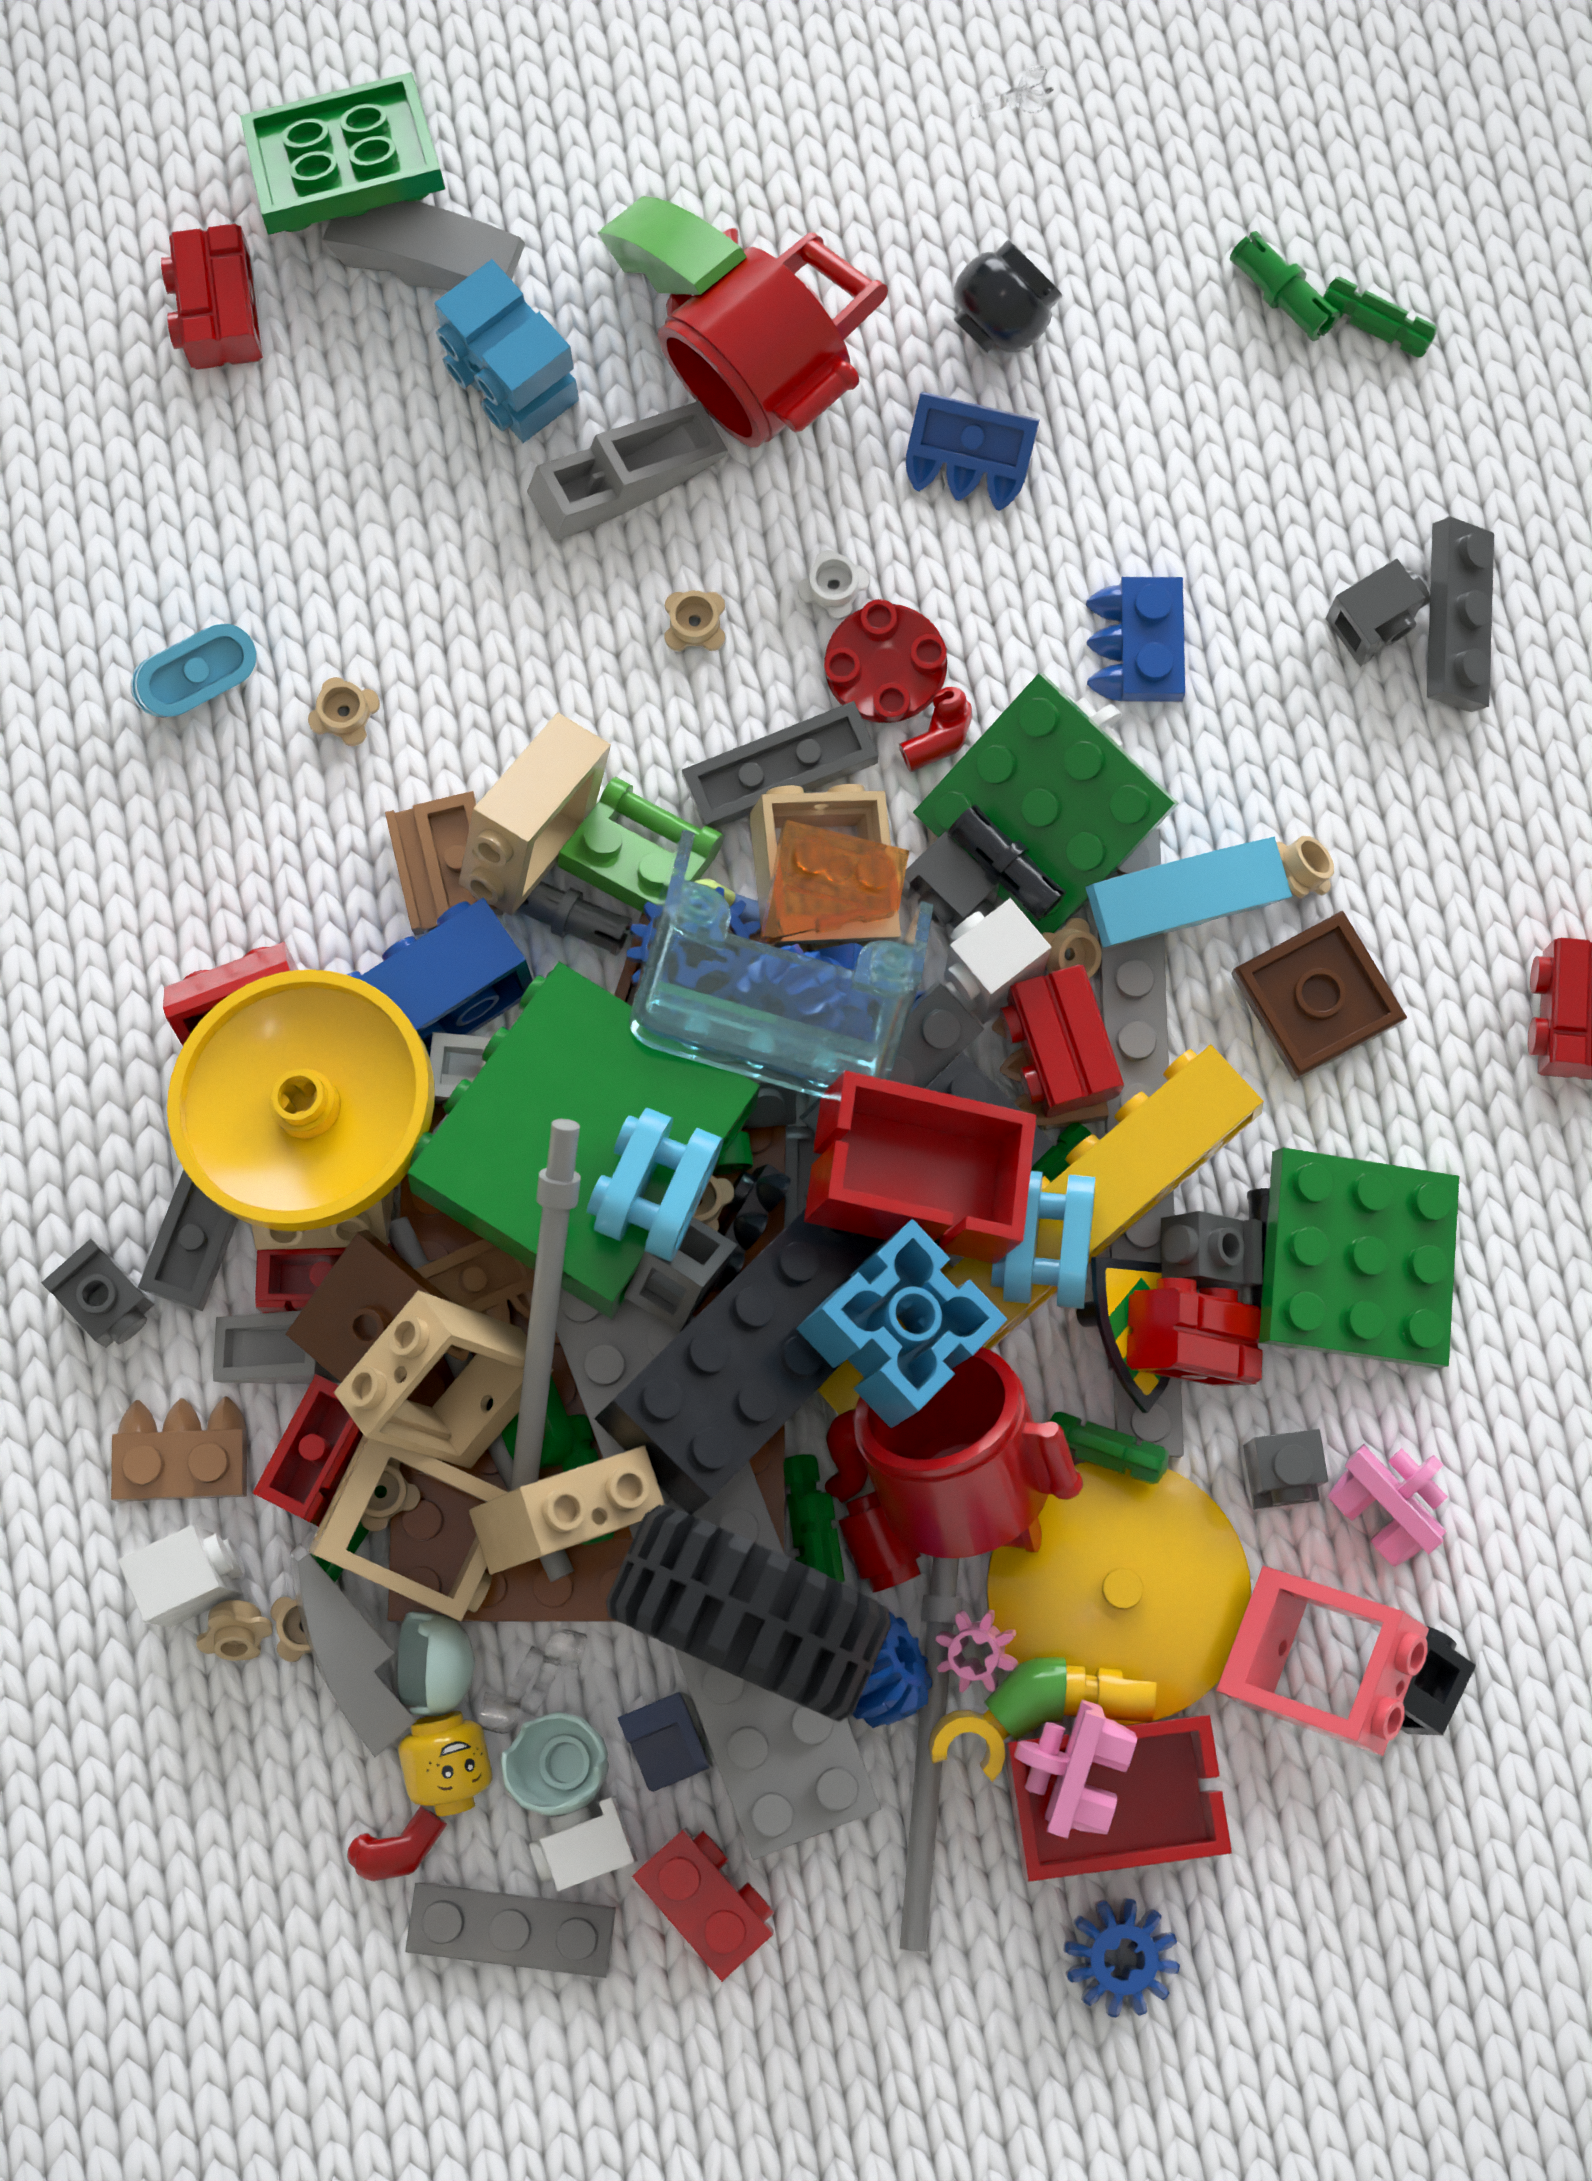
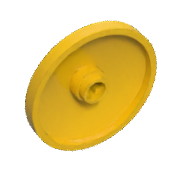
[167,969,435,1231]
[986,1462,1251,1725]

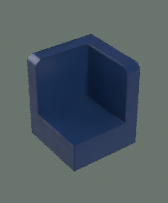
[617,1691,712,1792]

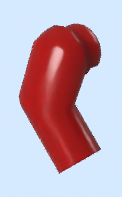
[899,687,973,772]
[347,1806,448,1882]

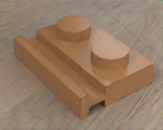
[385,791,503,936]

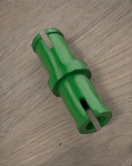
[1229,231,1340,341]

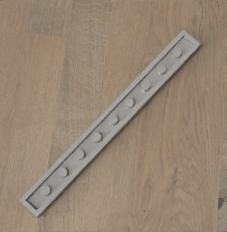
[1098,829,1184,1458]

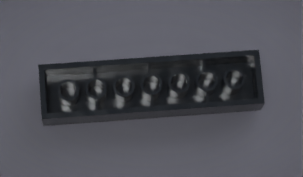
[594,1052,1054,1515]

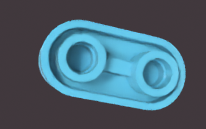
[130,624,256,718]
[587,1108,723,1262]
[991,1171,1096,1309]

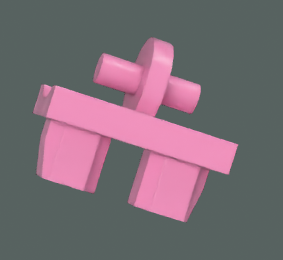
[1328,1444,1448,1567]
[1014,1700,1137,1838]

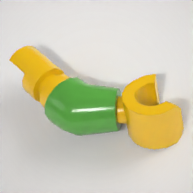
[928,1657,1157,1782]

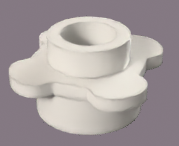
[798,550,870,620]

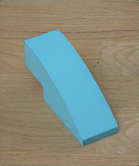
[1085,836,1292,948]

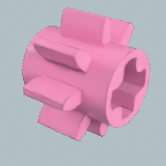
[935,1609,1018,1693]

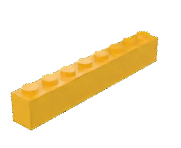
[817,1044,1264,1415]

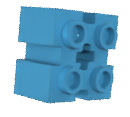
[434,259,579,444]
[796,1219,1008,1428]

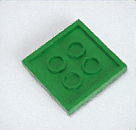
[240,72,446,235]
[913,673,1179,934]
[1259,1147,1460,1369]

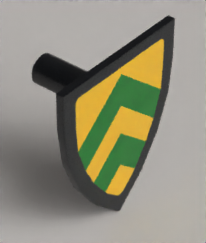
[1076,1257,1170,1414]

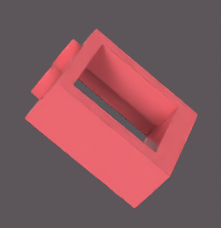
[1216,1565,1429,1756]

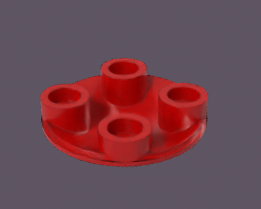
[824,599,948,723]

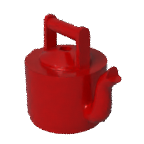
[658,228,888,448]
[824,1346,1083,1559]

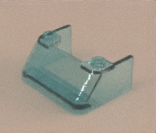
[629,829,933,1098]

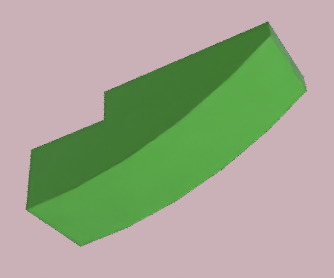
[597,196,747,295]

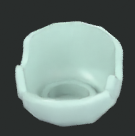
[397,1612,475,1716]
[500,1711,609,1817]

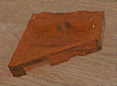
[759,820,909,945]

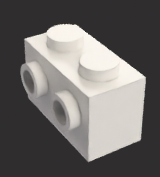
[944,898,1052,1025]

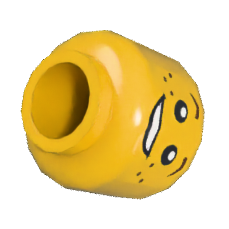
[398,1710,493,1816]

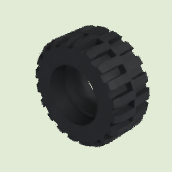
[606,1505,891,1722]

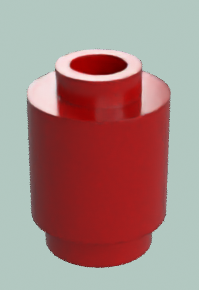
[838,1491,921,1593]

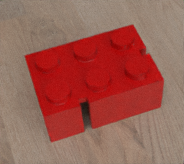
[804,1070,1037,1264]
[1004,1715,1232,1882]

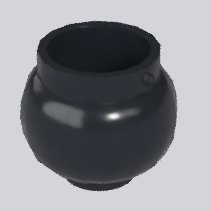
[953,239,1063,353]

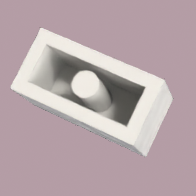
[118,1524,245,1628]

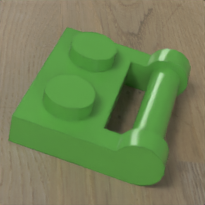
[558,776,724,925]

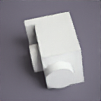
[430,1032,492,1108]
[529,1796,638,1892]

